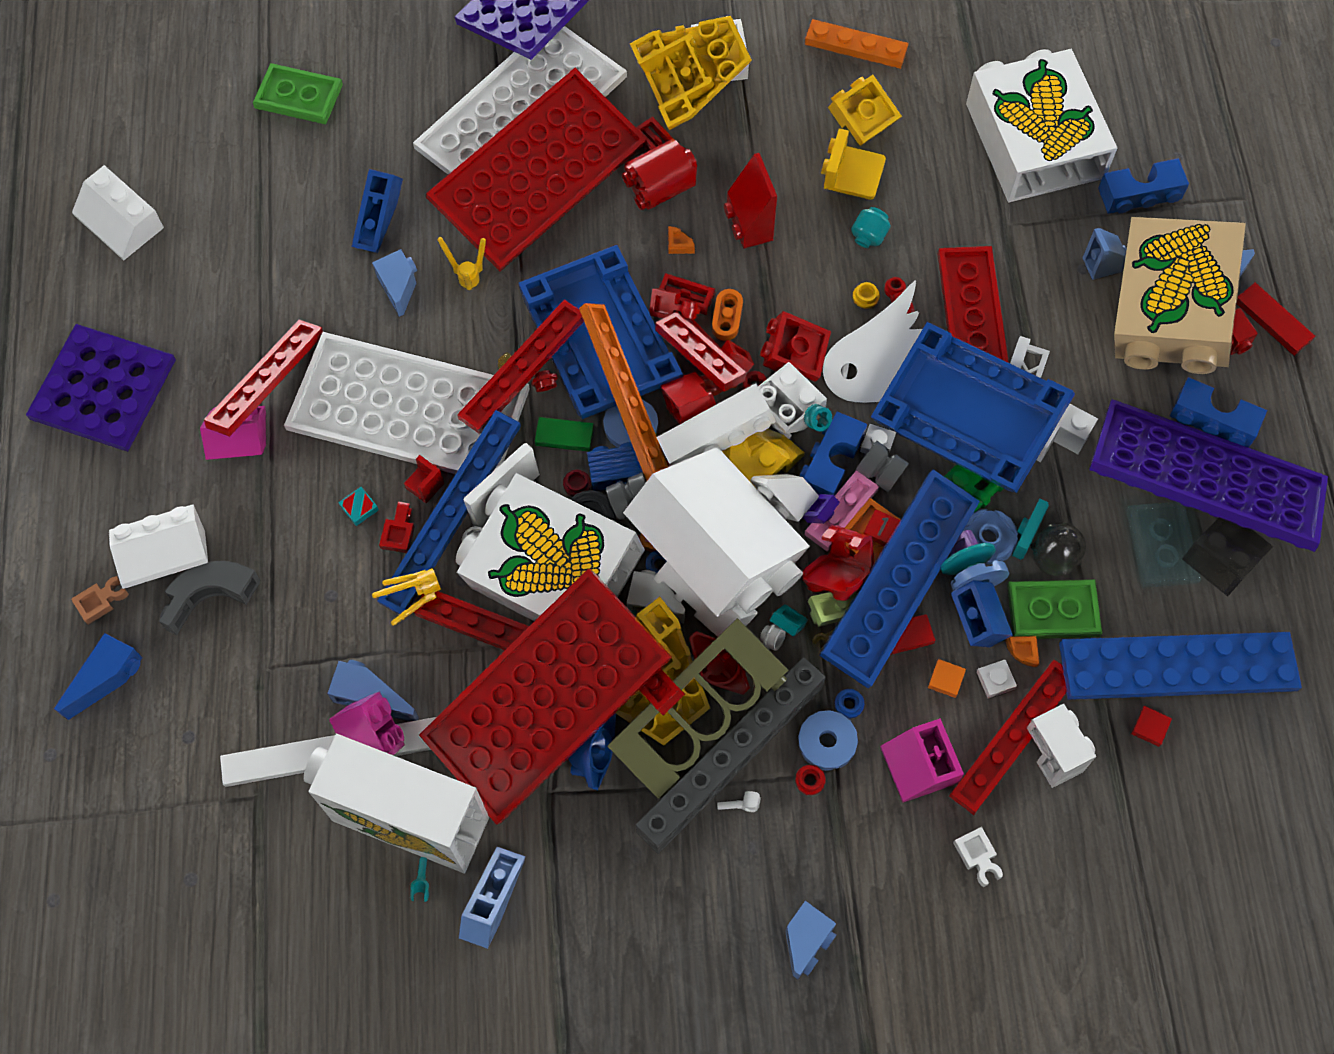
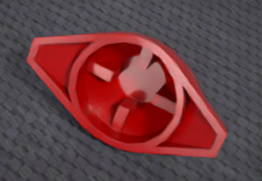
[689,631,750,695]

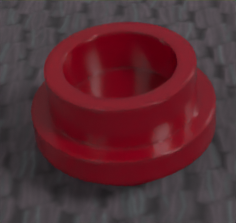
[563,470,591,496]

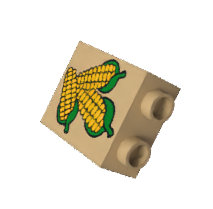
[1114,217,1246,374]

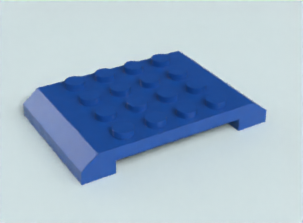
[518,245,683,419]
[871,322,1075,493]

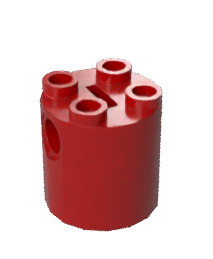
[622,139,697,210]

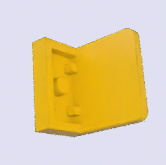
[821,128,886,200]

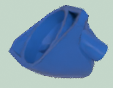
[568,713,616,791]

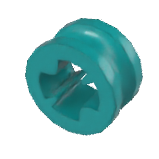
[804,404,832,432]

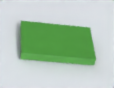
[253,63,343,124]
[1007,579,1102,639]

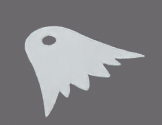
[823,280,922,403]

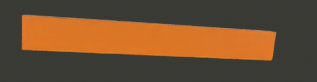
[579,303,668,481]

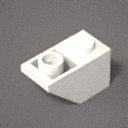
[750,474,819,522]

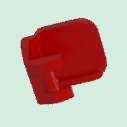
[802,525,874,601]

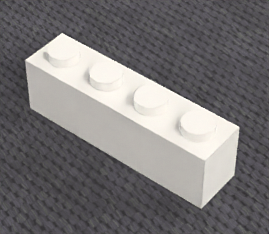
[656,383,777,466]

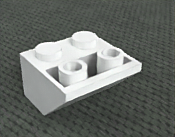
[758,362,827,434]

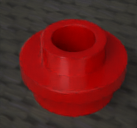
[530,370,558,392]
[795,765,826,795]

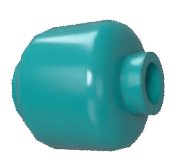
[851,207,891,248]

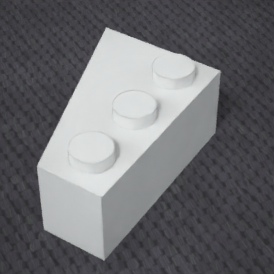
[653,562,758,637]

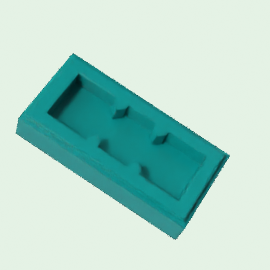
[1012,498,1049,560]

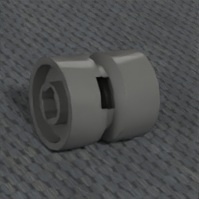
[856,441,909,493]
[606,472,647,521]

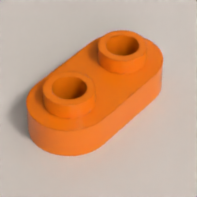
[712,289,743,341]

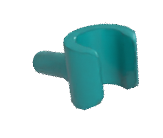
[410,857,429,902]

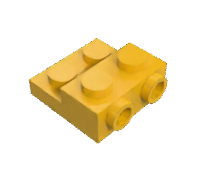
[828,75,902,146]

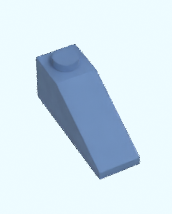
[327,660,419,722]
[459,847,525,949]

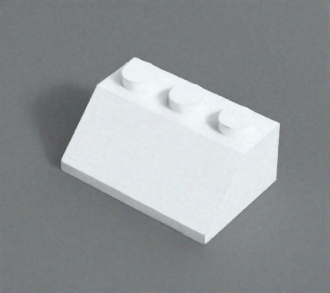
[72,165,164,260]
[109,505,208,589]

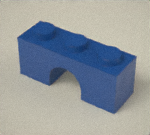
[1098,158,1189,214]
[1169,377,1267,448]
[799,411,867,496]

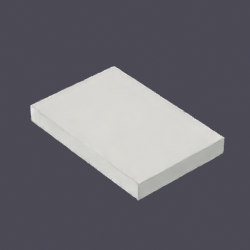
[463,443,540,528]

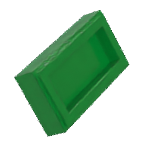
[535,417,594,452]

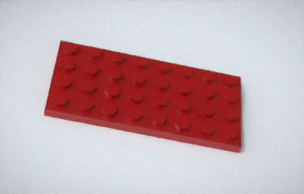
[426,68,647,271]
[419,569,672,825]

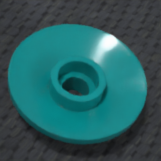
[941,543,996,575]

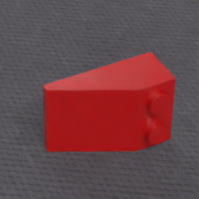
[724,153,777,249]

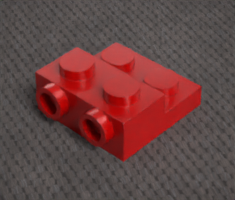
[760,311,831,382]

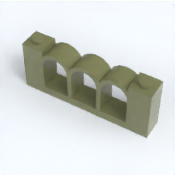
[608,618,788,799]

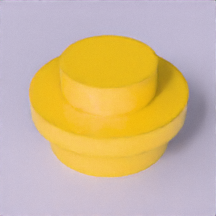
[853,282,880,309]

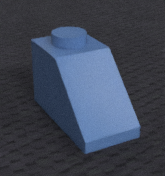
[1082,228,1127,280]
[372,249,417,317]

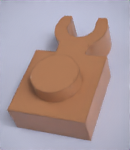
[71,576,129,625]

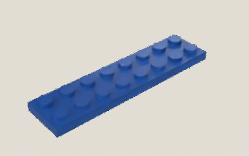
[819,470,980,688]
[1059,632,1302,700]

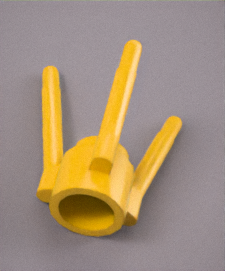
[437,237,486,290]
[372,568,441,626]

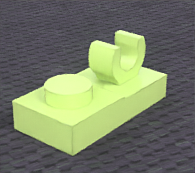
[808,589,859,627]

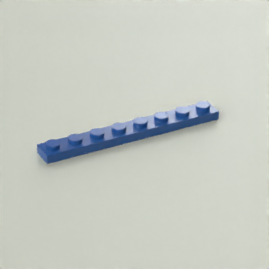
[377,410,521,614]

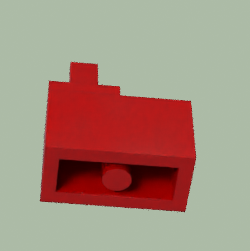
[660,372,723,424]

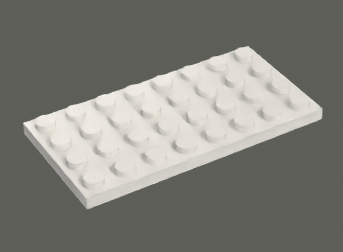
[413,26,627,174]
[284,332,530,474]

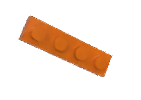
[805,19,908,69]

